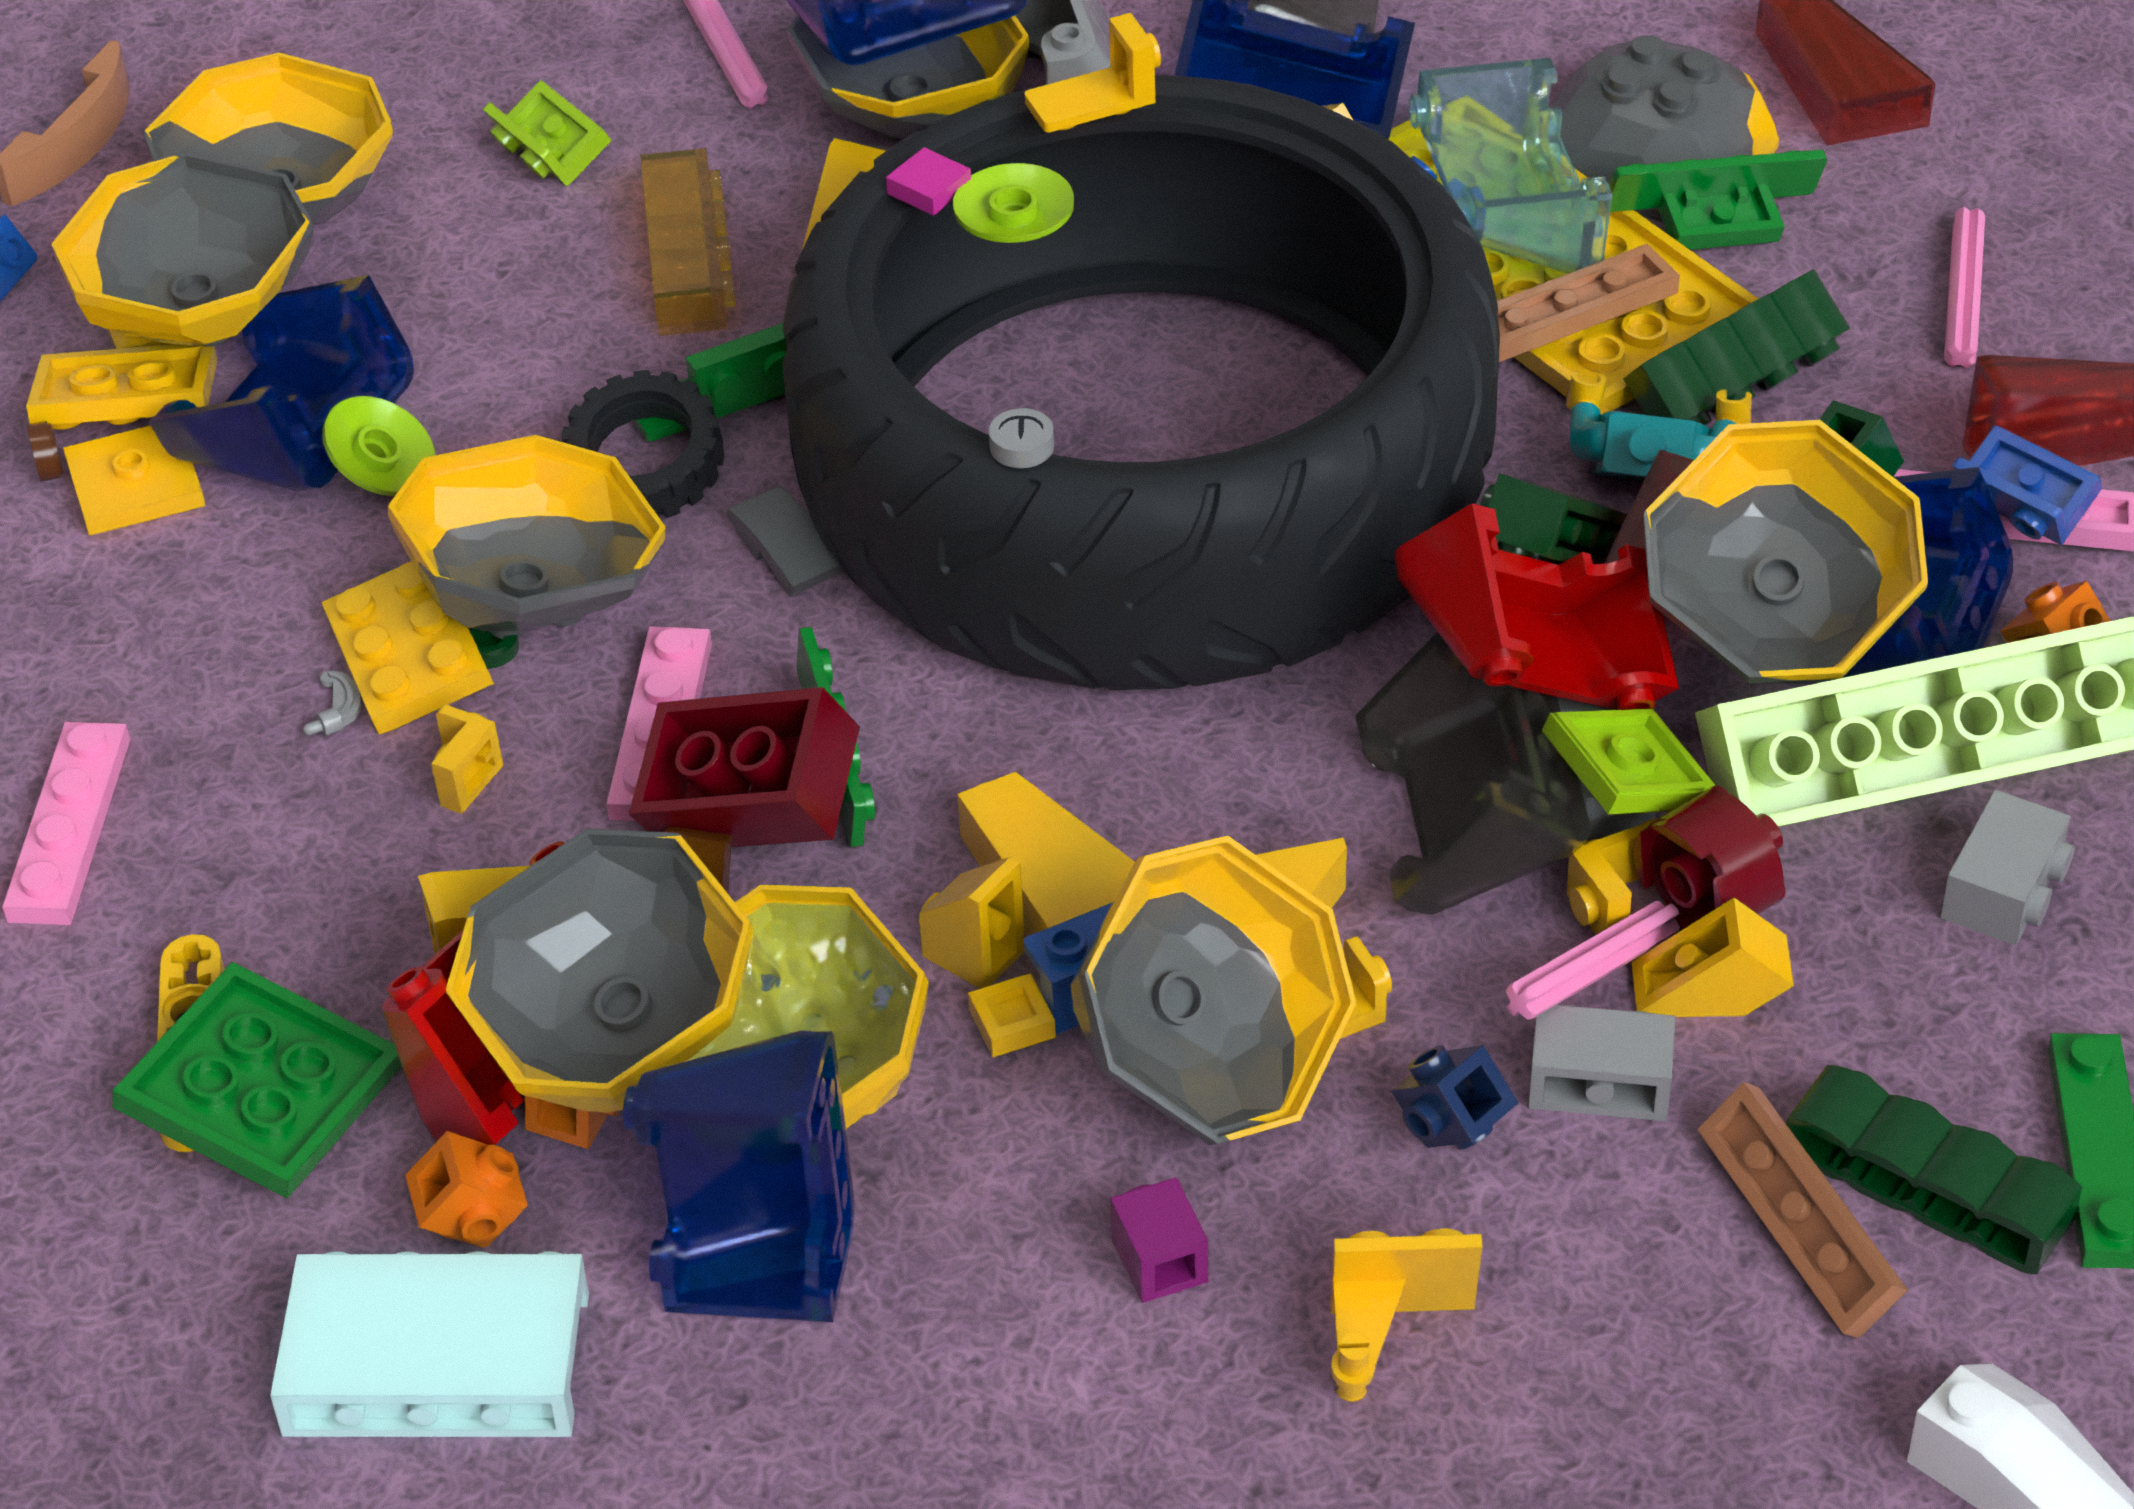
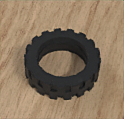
[562,370,724,518]

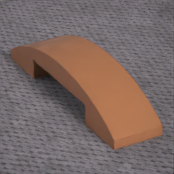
[0,40,130,206]

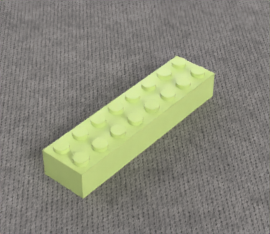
[1695,616,2134,827]

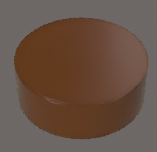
[26,420,64,482]

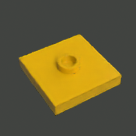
[63,420,206,536]

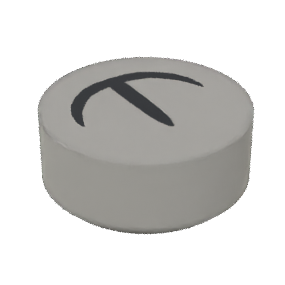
[989,408,1054,468]

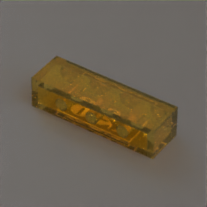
[640,148,736,336]

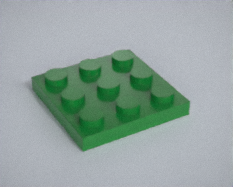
[112,962,402,1199]

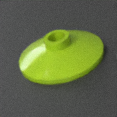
[953,163,1074,243]
[322,396,435,496]

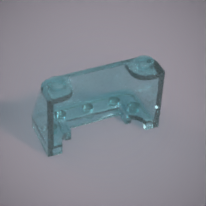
[1409,58,1612,274]

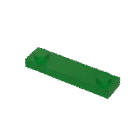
[2048,1033,2134,1268]

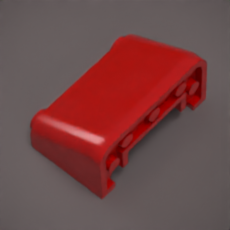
[1394,503,1679,710]
[382,841,564,1145]

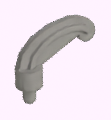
[303,671,361,737]

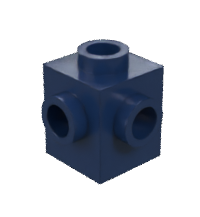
[1391,1045,1518,1149]

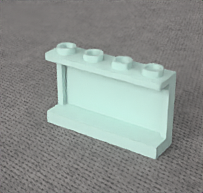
[270,1251,589,1437]

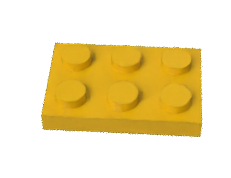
[26,344,217,430]
[321,561,494,735]

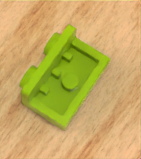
[482,80,612,186]

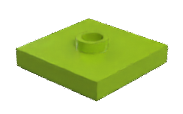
[1542,709,1716,814]

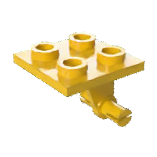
[1330,1228,1483,1402]

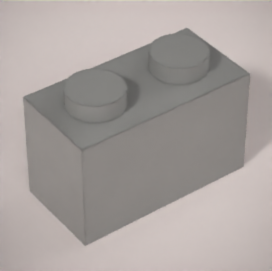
[1941,789,2075,945]
[1529,1005,1676,1121]

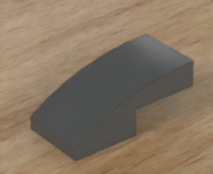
[727,486,843,597]

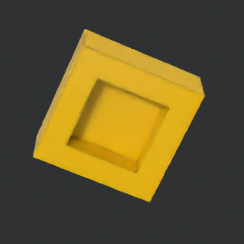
[968,973,1056,1058]

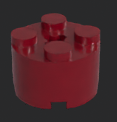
[1633,785,1786,932]

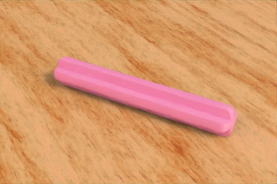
[683,0,769,109]
[1944,207,1985,368]
[1506,900,1680,1020]

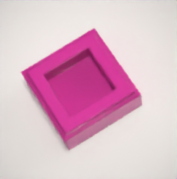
[886,147,971,216]

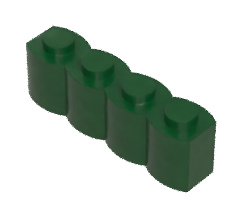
[1623,269,1851,426]
[1786,1065,2082,1274]

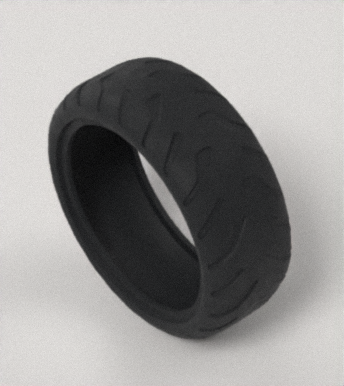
[782,75,1500,691]

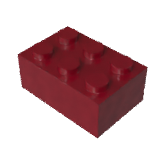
[629,687,860,847]

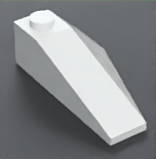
[1907,1364,2134,1509]

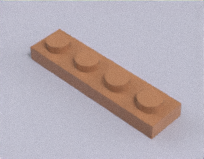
[1497,244,1680,362]
[1697,1082,1908,1338]

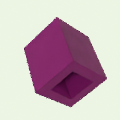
[1110,1177,1208,1303]

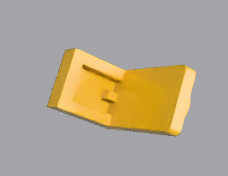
[1025,13,1161,133]
[1567,819,1657,935]

